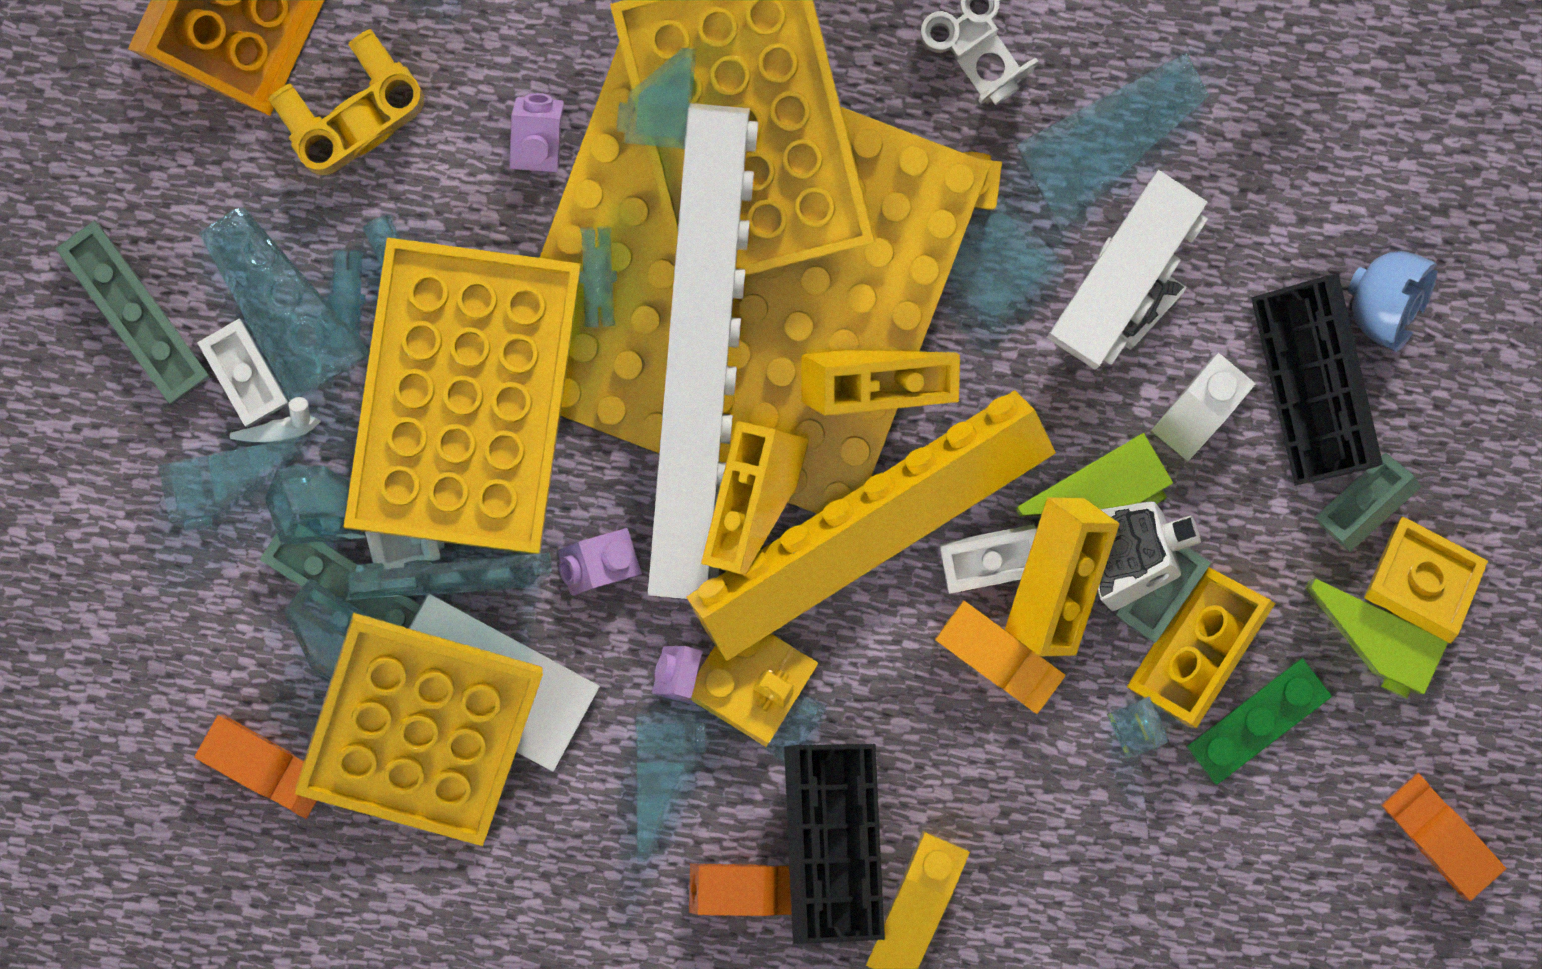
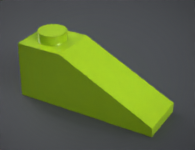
[1015,433,1173,517]
[1305,578,1448,699]

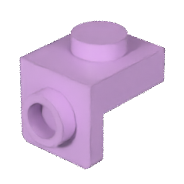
[509,93,564,173]
[558,528,642,596]
[652,646,707,705]

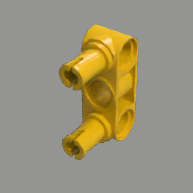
[268,29,424,175]

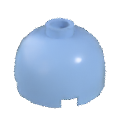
[1348,251,1438,352]

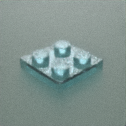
[947,195,1066,332]

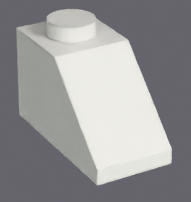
[1151,353,1256,462]

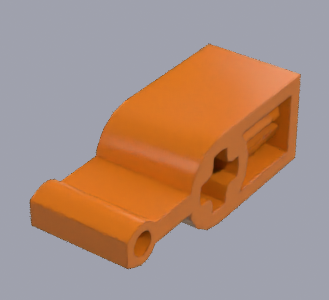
[194,714,317,819]
[1381,773,1507,901]
[689,863,792,916]

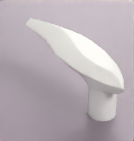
[230,397,321,443]

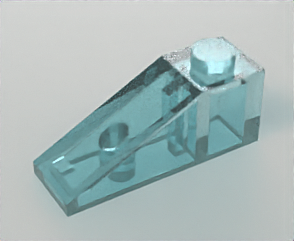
[158,436,309,531]
[636,713,706,862]

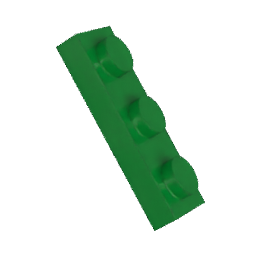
[1186,658,1332,785]

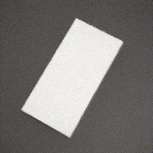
[409,593,600,772]

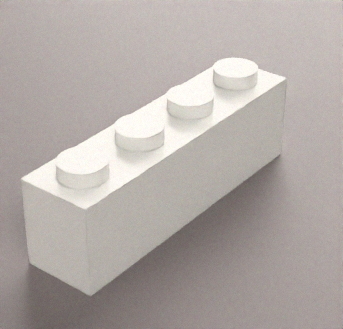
[1046,170,1208,370]

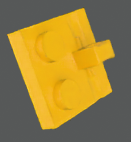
[1364,516,1488,644]
[690,634,818,747]

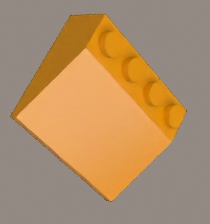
[128,0,324,116]

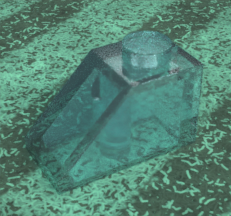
[617,48,697,149]
[265,465,366,545]
[284,578,372,681]

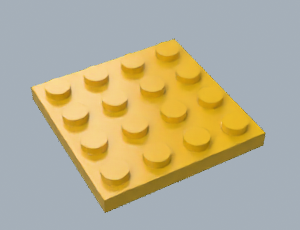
[295,613,543,846]

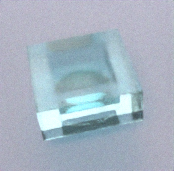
[1107,697,1169,759]

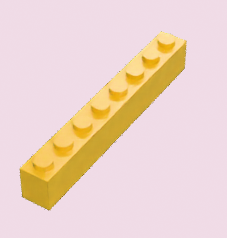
[686,390,1056,661]

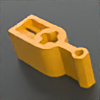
[935,600,1066,714]

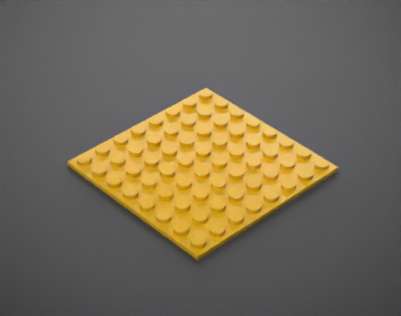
[540,41,991,514]

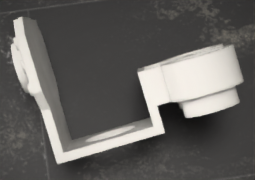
[920,0,1039,105]

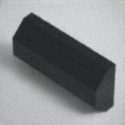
[1251,274,1383,486]
[784,744,885,944]

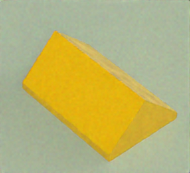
[1127,567,1275,728]

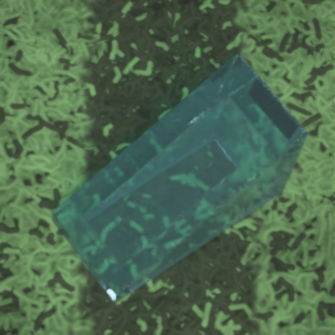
[764,691,827,762]

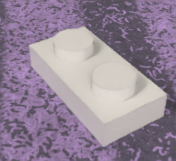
[197,319,289,428]
[939,524,1037,594]

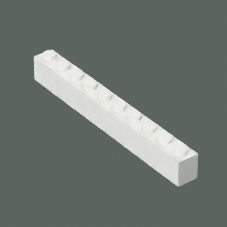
[648,103,758,599]

